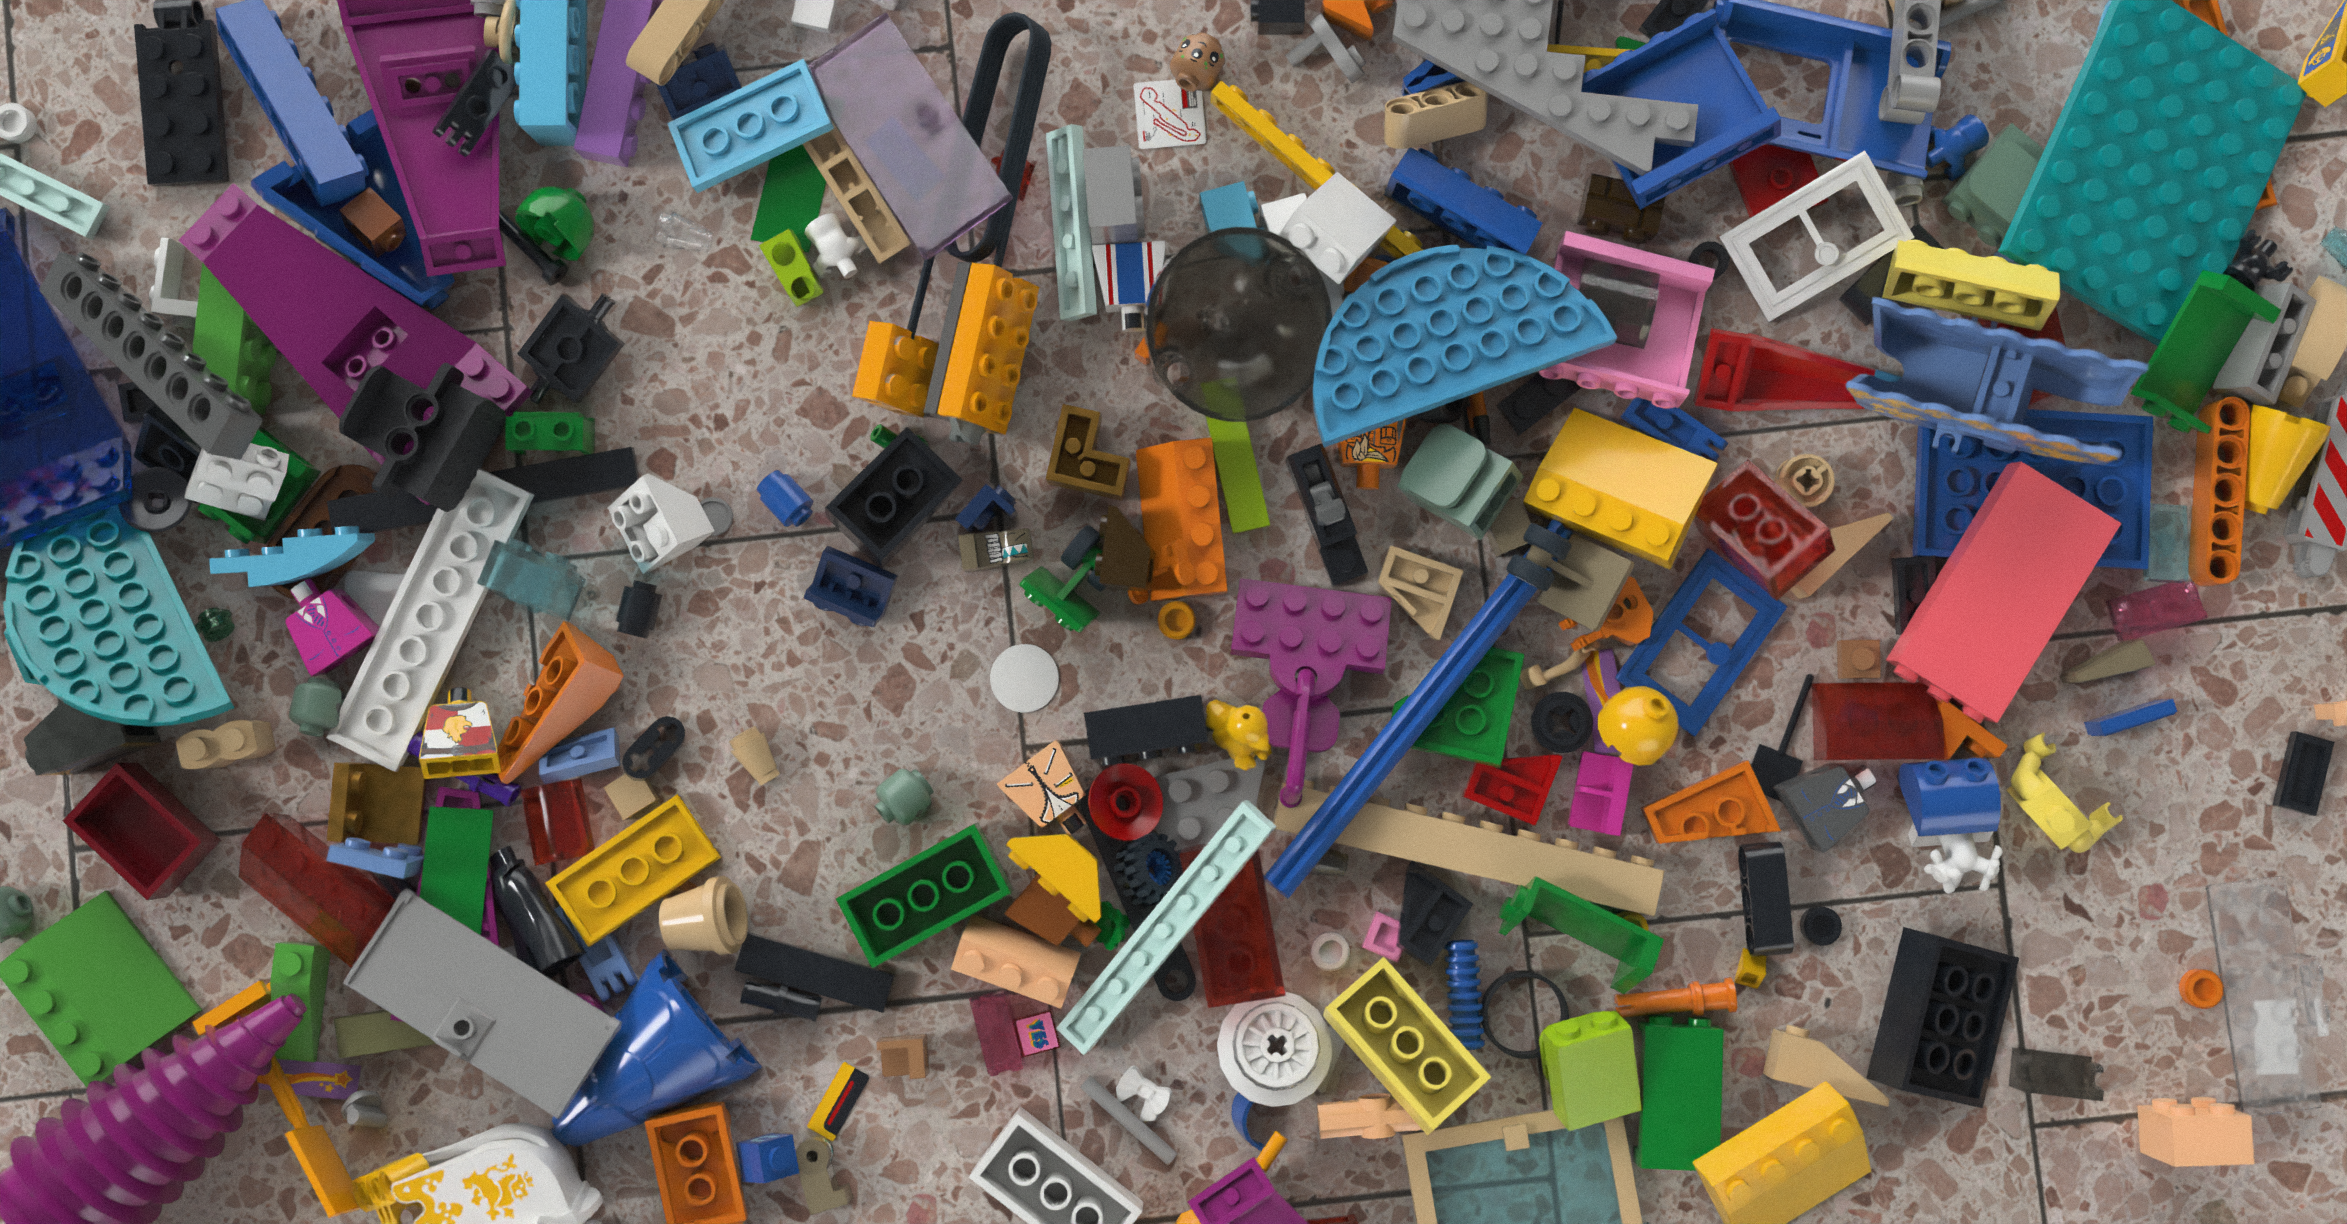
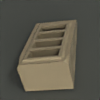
[2060,638,2155,683]

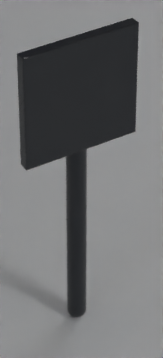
[1751,674,1814,802]

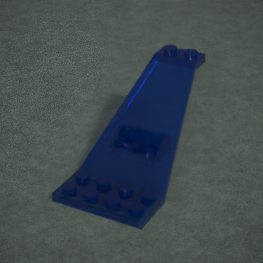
[0,207,132,549]

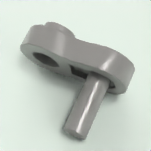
[1285,13,1367,83]

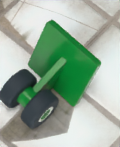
[1019,525,1106,633]

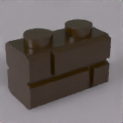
[1577,173,1666,244]

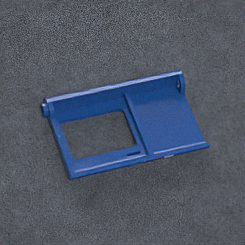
[1713,0,1951,180]

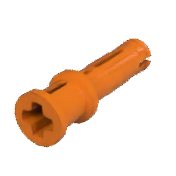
[1614,977,1737,1018]

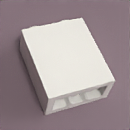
[1279,172,1397,284]

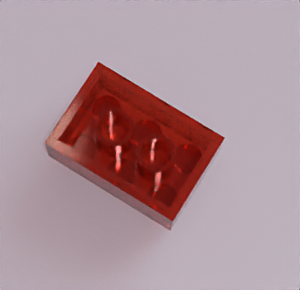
[1693,459,1836,601]

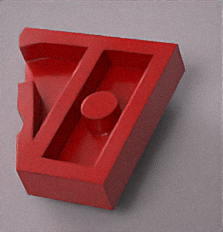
[1462,755,1563,826]

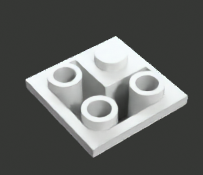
[608,474,714,574]

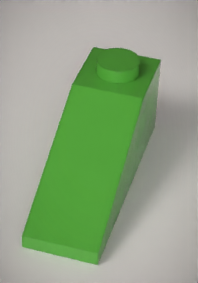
[270,941,332,1062]

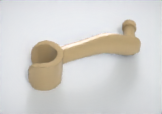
[1520,641,1600,690]

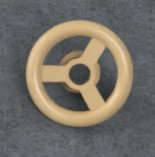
[484,0,520,66]

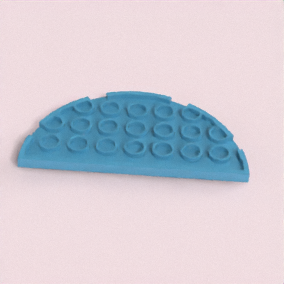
[1313,245,1617,447]

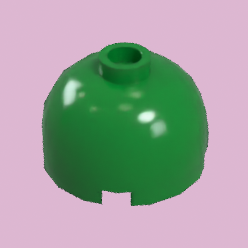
[514,186,595,261]

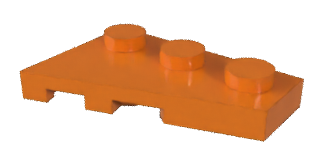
[1640,760,1781,844]

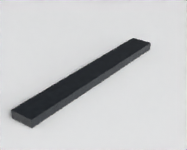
[327,447,639,535]

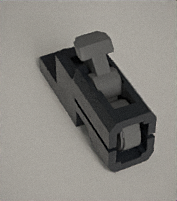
[1285,443,1369,587]

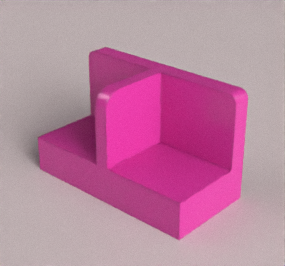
[1568,751,1634,836]

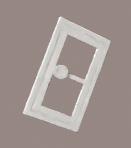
[1719,151,1915,322]

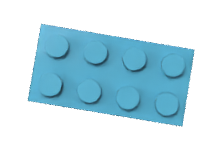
[667,59,835,193]

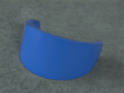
[1231,1092,1265,1151]

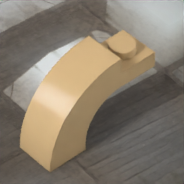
[2278,275,2347,408]

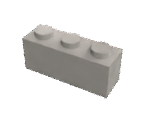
[2212,282,2317,405]

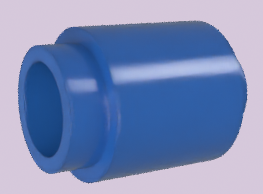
[757,470,813,527]

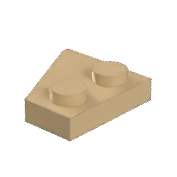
[1377,546,1464,641]

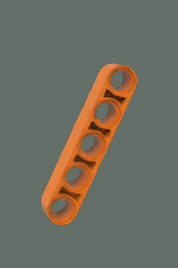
[2188,396,2250,587]

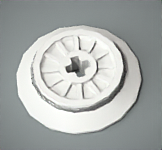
[1217,990,1333,1107]

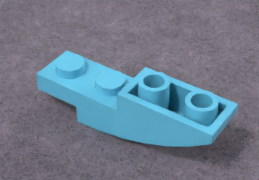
[209,526,375,587]

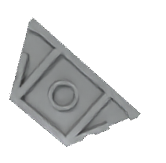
[1154,755,1266,851]

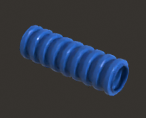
[1444,940,1485,1050]

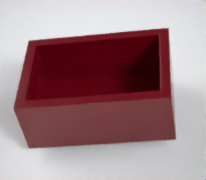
[62,762,221,900]

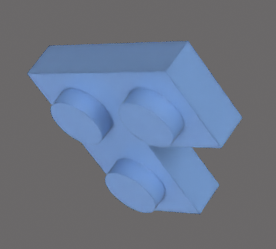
[326,837,424,879]

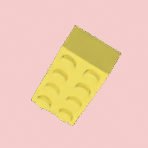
[1322,957,1491,1136]

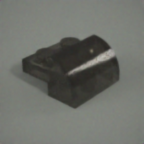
[1577,258,1660,349]

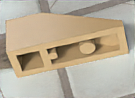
[1768,512,1893,599]
[1763,1024,1890,1107]

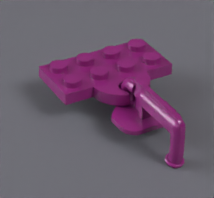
[1230,578,1392,808]

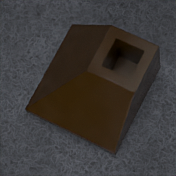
[1095,505,1156,591]

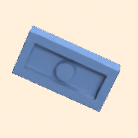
[539,728,620,784]

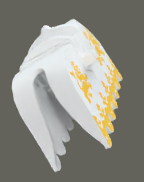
[391,1122,603,1224]

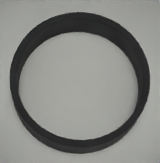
[1480,970,1569,1059]

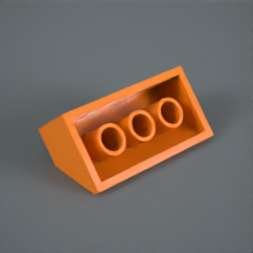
[1136,437,1227,602]

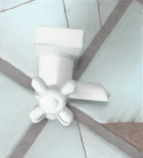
[1908,823,2003,894]

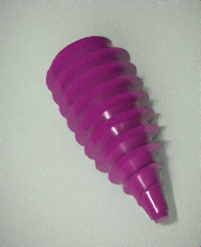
[0,993,307,1224]

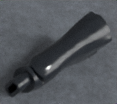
[489,846,586,978]

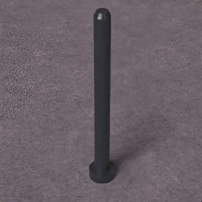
[499,209,568,285]

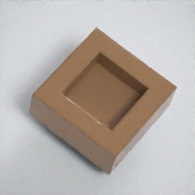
[1837,640,1881,679]

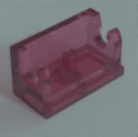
[2106,579,2208,641]
[969,989,1026,1077]

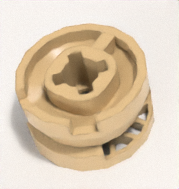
[1774,454,1835,509]

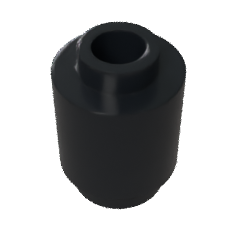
[615,580,663,639]

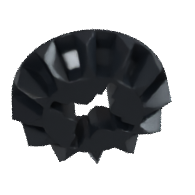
[1531,692,1593,753]

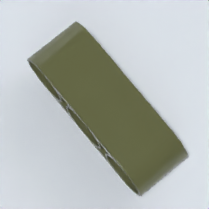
[334,1010,436,1058]

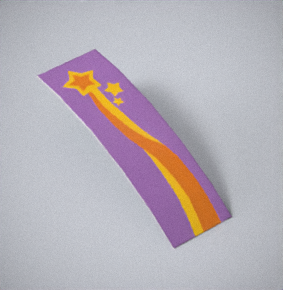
[1581,648,1621,754]
[257,1059,361,1099]

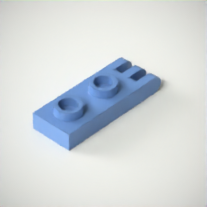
[554,906,638,1002]

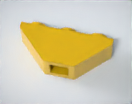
[1006,833,1102,923]

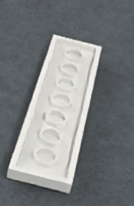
[326,468,534,772]

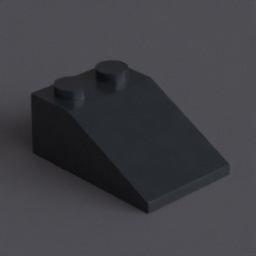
[825,427,963,568]

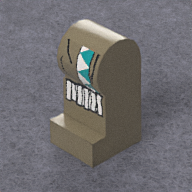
[958,528,1034,573]
[796,1135,853,1216]

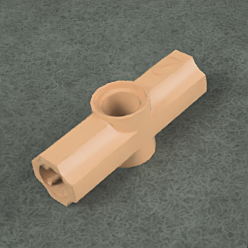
[1317,1093,1422,1139]

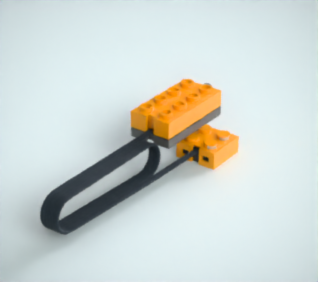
[852,12,1052,445]

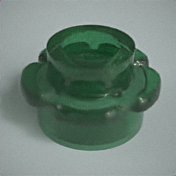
[195,607,235,642]

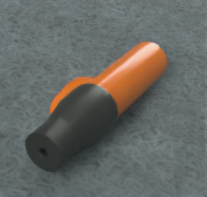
[1467,391,1491,445]

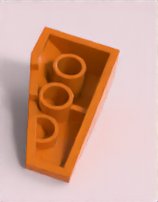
[497,620,624,784]

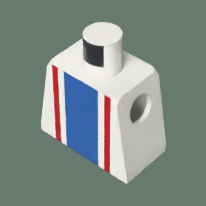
[1092,241,1165,332]

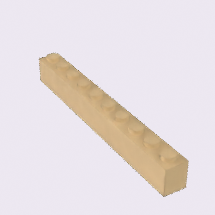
[1273,780,1665,916]

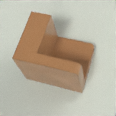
[876,1034,930,1079]

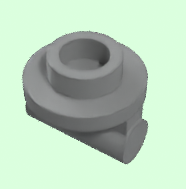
[341,1090,387,1129]

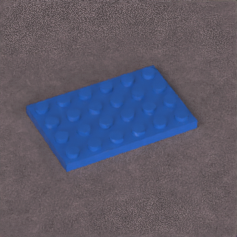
[1912,407,2153,570]

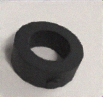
[1688,241,1730,280]

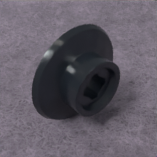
[118,467,192,533]

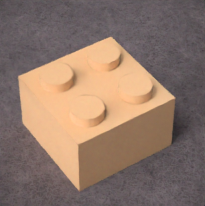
[2137,1097,2254,1167]

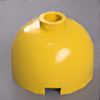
[1598,686,1679,766]

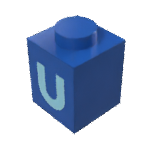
[736,1133,799,1184]

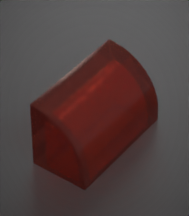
[520,778,595,866]

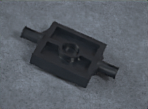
[517,293,625,404]

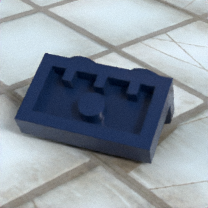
[656,42,742,120]
[955,484,1018,534]

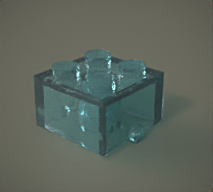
[477,538,586,622]

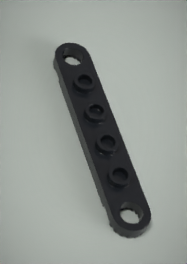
[1080,787,1196,1001]

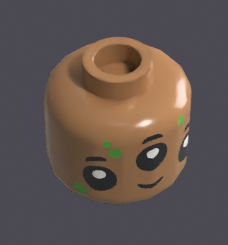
[1169,33,1225,92]

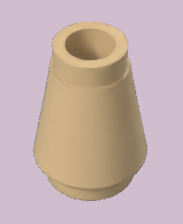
[729,726,780,786]

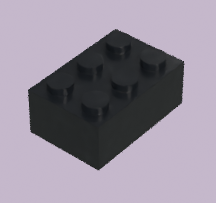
[1084,695,1208,766]

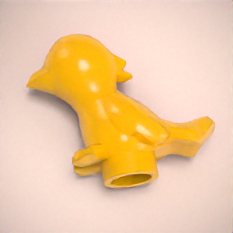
[1205,699,1272,771]

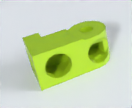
[759,229,824,307]

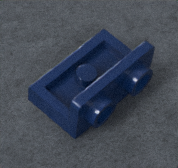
[804,546,898,627]

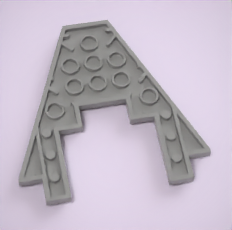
[1393,0,1698,176]

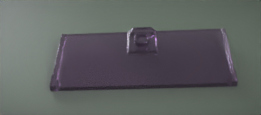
[808,13,1013,260]

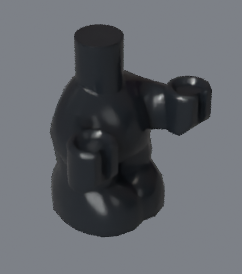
[2223,230,2293,292]

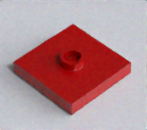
[1728,144,1829,218]

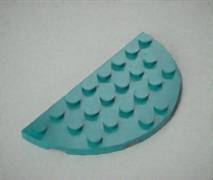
[3,457,235,726]

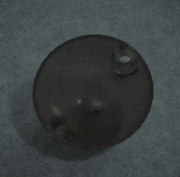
[1144,227,1332,422]

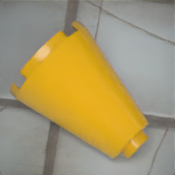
[2244,405,2331,515]

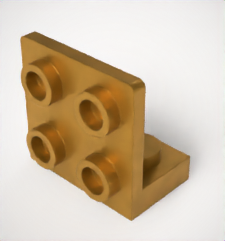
[326,762,427,845]

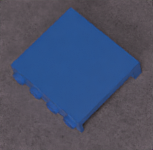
[1581,8,1781,210]

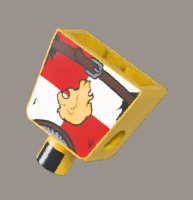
[419,687,501,779]

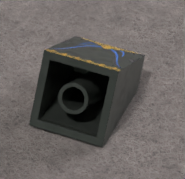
[23,701,161,776]

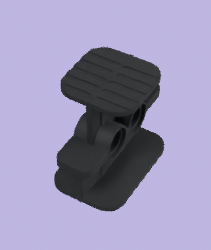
[339,363,506,512]

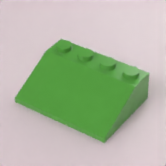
[0,891,202,1088]

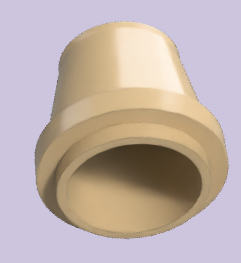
[659,876,748,955]

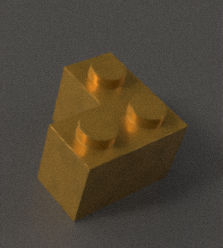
[1046,404,1131,501]

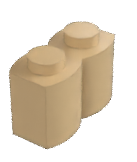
[175,720,276,769]

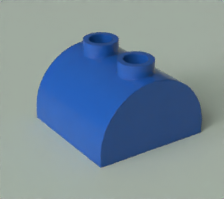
[1897,758,2001,837]

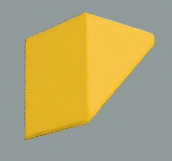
[1734,948,1766,989]

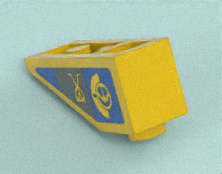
[2297,0,2347,107]

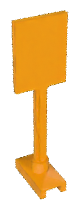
[192,980,361,1218]

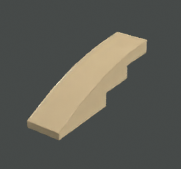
[803,118,911,264]

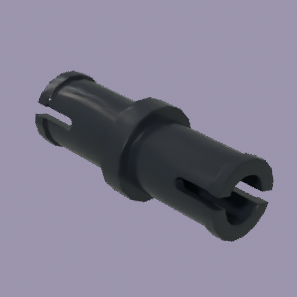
[740,979,823,1022]

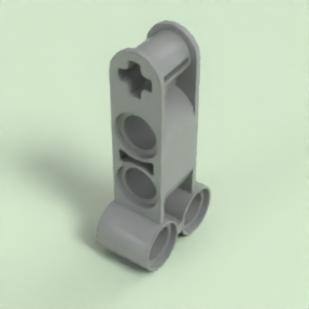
[1879,0,1941,125]

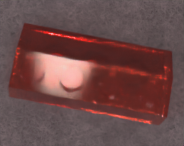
[238,812,396,968]
[1179,843,1286,1008]

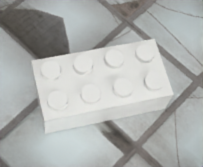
[969,1106,1143,1224]

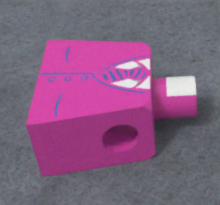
[285,579,380,677]

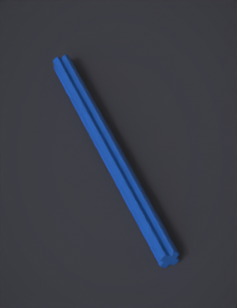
[1263,520,1574,898]

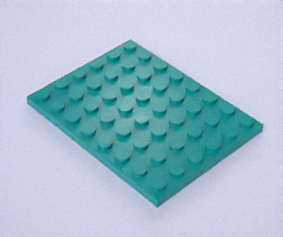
[1998,0,2307,346]

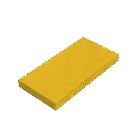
[545,794,722,947]

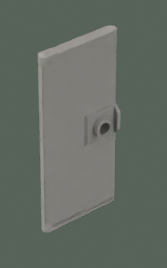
[343,888,622,1119]

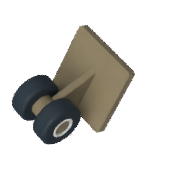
[1506,523,1635,632]

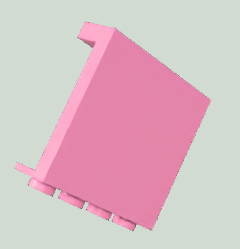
[1537,231,1715,409]

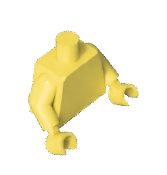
[2006,732,2123,853]

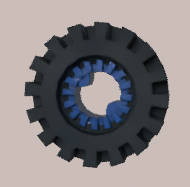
[1115,832,1188,908]

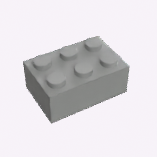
[1083,145,1145,245]

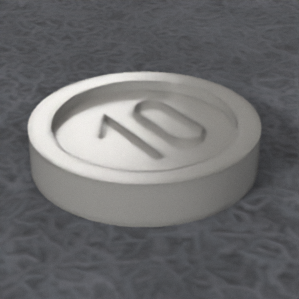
[700,497,733,536]

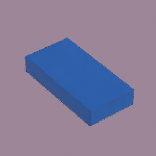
[2084,699,2177,736]

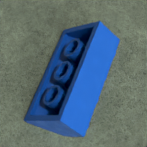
[1384,148,1543,255]

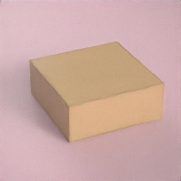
[603,767,660,820]

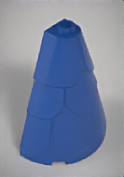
[251,109,455,310]
[551,949,762,1147]

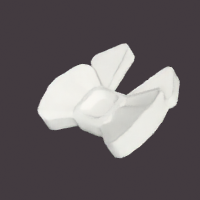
[1116,1066,1172,1122]

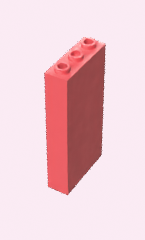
[1886,462,2121,724]

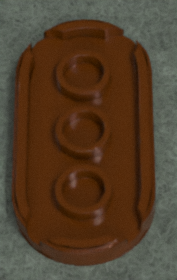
[267,464,378,599]

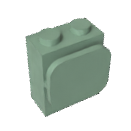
[1941,123,2044,249]
[1397,423,1524,541]

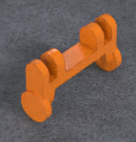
[1128,539,1196,605]

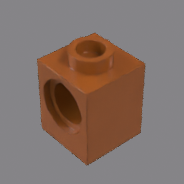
[339,187,407,258]

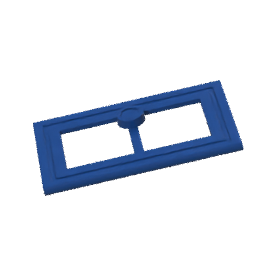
[1615,548,1788,737]

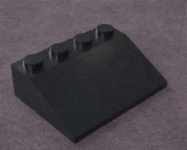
[1866,927,2019,1108]

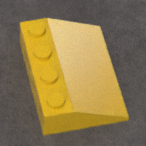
[1523,407,1718,570]
[1692,1081,1871,1224]

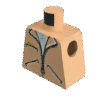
[997,740,1087,835]

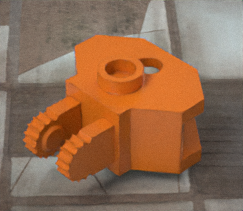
[1558,576,1654,652]

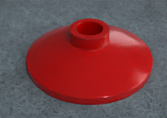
[1088,763,1163,841]

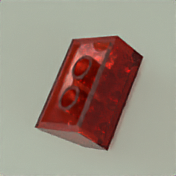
[1812,682,1944,760]

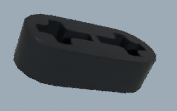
[622,716,685,781]

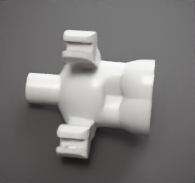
[805,213,869,279]

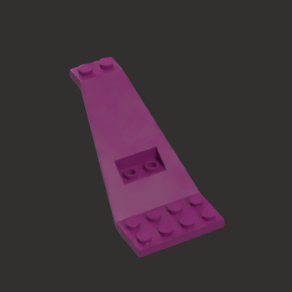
[178,183,533,505]

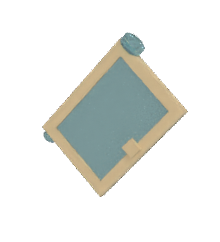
[1401,1109,1650,1224]

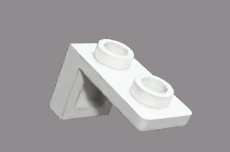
[149,237,198,329]

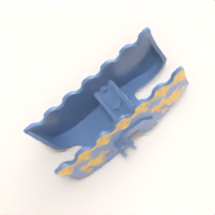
[1846,297,2149,465]

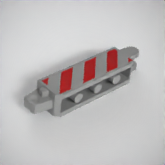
[2283,372,2347,579]

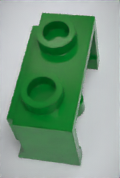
[505,412,595,455]

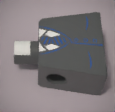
[1773,763,1876,853]

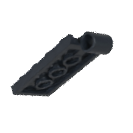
[134,0,229,186]

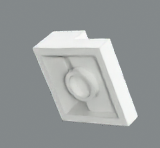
[185,443,289,521]

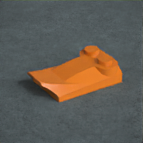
[645,1101,748,1224]

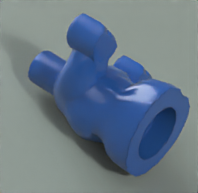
[1925,114,1989,181]

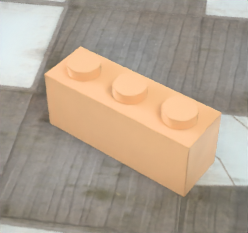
[951,914,1081,1009]

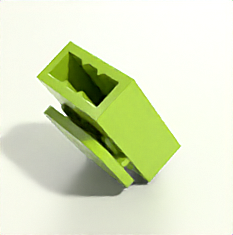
[1539,1010,1642,1131]

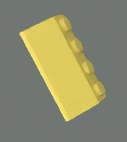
[1882,240,2060,331]

